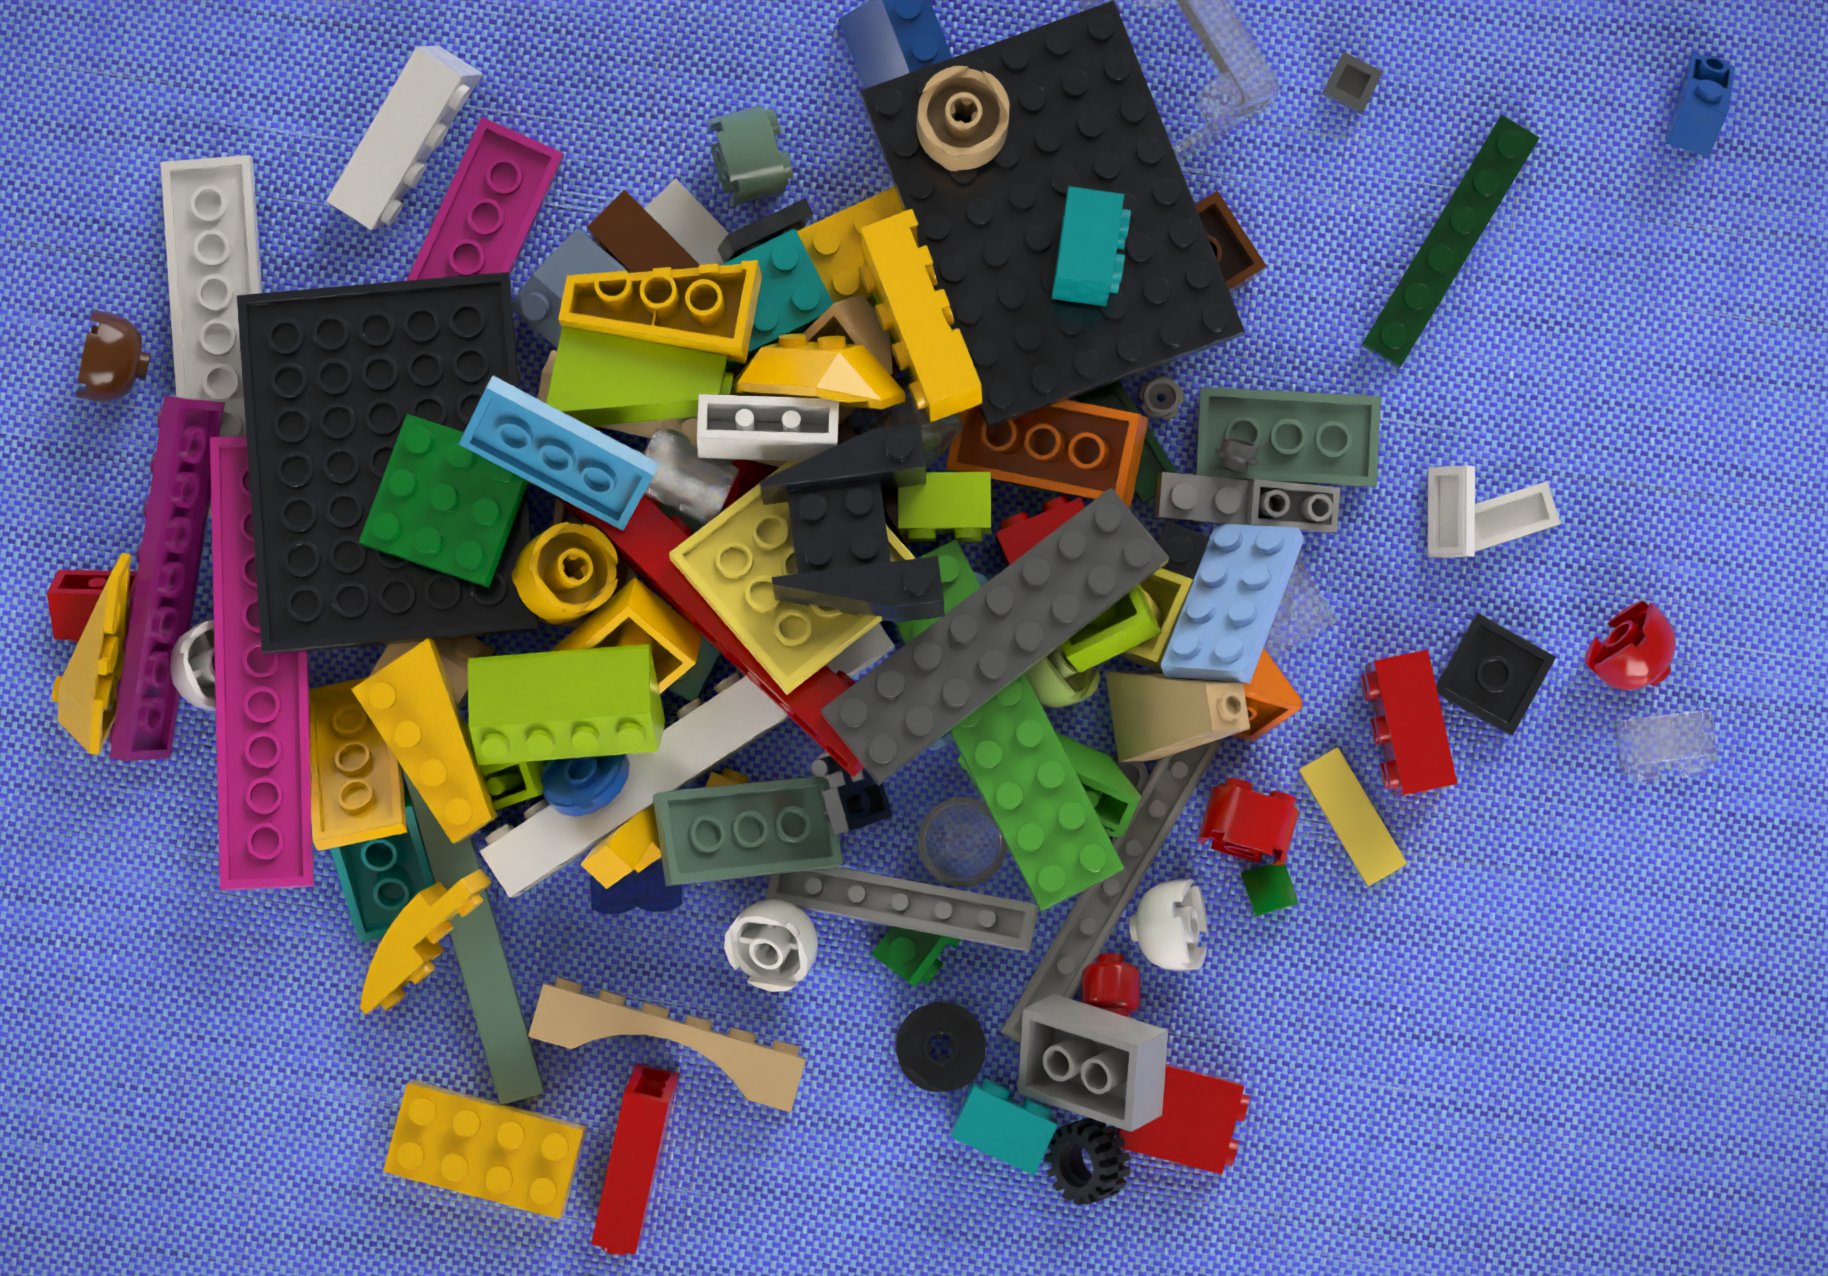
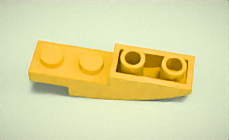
[360,868,492,1015]

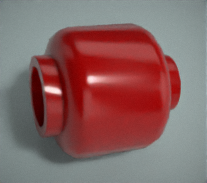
[1082,953,1141,1017]

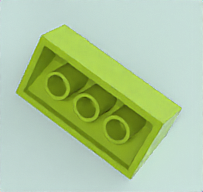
[467,644,665,765]

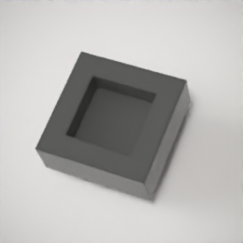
[1321,52,1383,114]

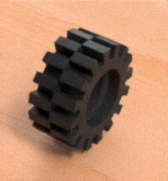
[1045,1117,1130,1205]

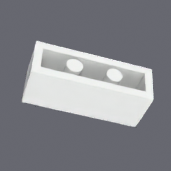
[697,394,839,461]

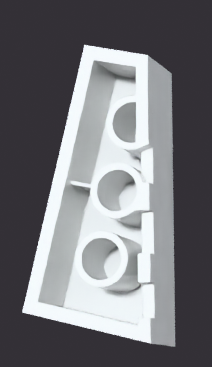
[326,45,483,230]

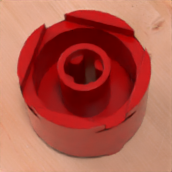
[1197,777,1299,866]

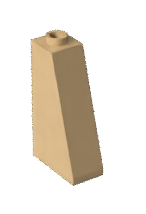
[1105,670,1250,762]

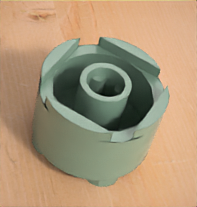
[707,105,793,207]

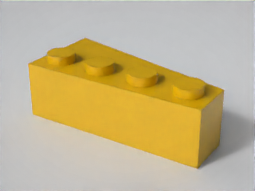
[858,209,982,422]
[558,260,762,363]
[351,638,498,844]

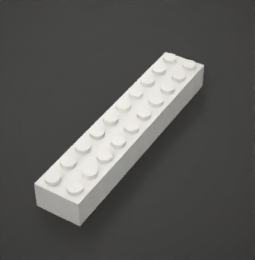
[479,623,894,898]

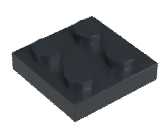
[1436,612,1556,736]

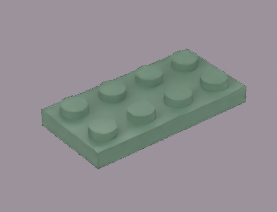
[1195,387,1381,488]
[652,776,843,886]

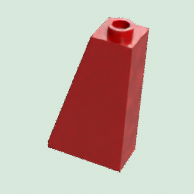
[591,1063,680,1255]

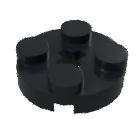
[896,1001,986,1092]

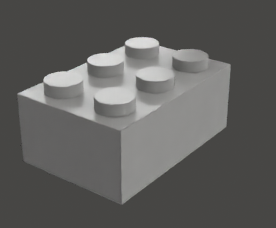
[1018,994,1168,1132]

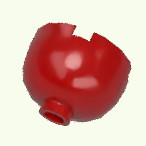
[1585,601,1676,690]

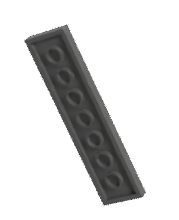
[821,488,1169,786]

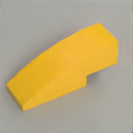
[580,804,661,889]

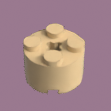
[916,66,1010,171]

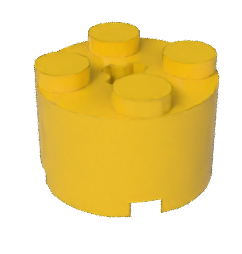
[512,522,618,624]

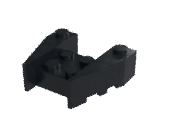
[759,423,945,623]

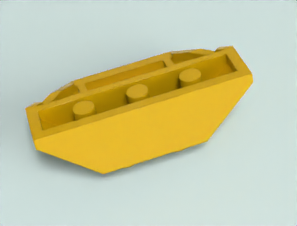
[731,334,906,409]

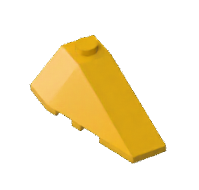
[52,553,131,755]

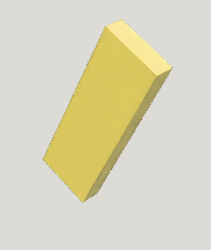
[1298,747,1407,887]

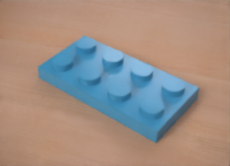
[459,376,660,530]

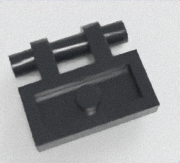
[811,752,892,835]

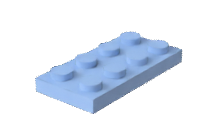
[1160,523,1304,683]

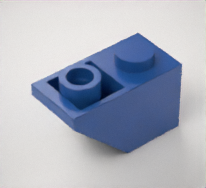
[1666,52,1735,157]

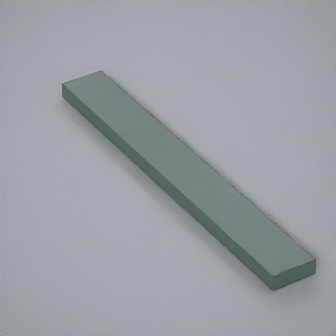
[402,768,545,1105]

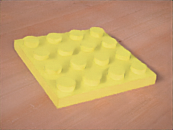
[669,461,916,695]

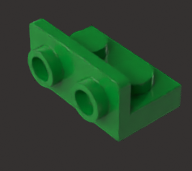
[871,882,961,987]

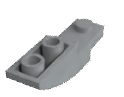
[1154,472,1340,533]

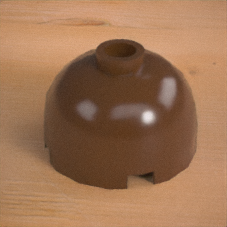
[76,309,151,402]

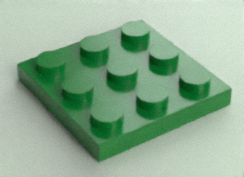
[359,414,528,588]

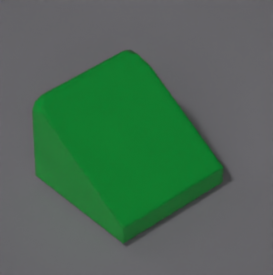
[1240,864,1299,917]

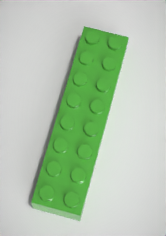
[894,539,1124,912]

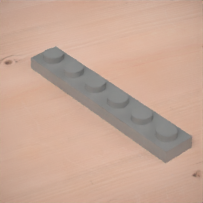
[765,867,1039,952]

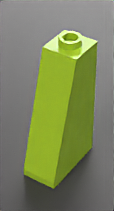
[546,326,734,426]

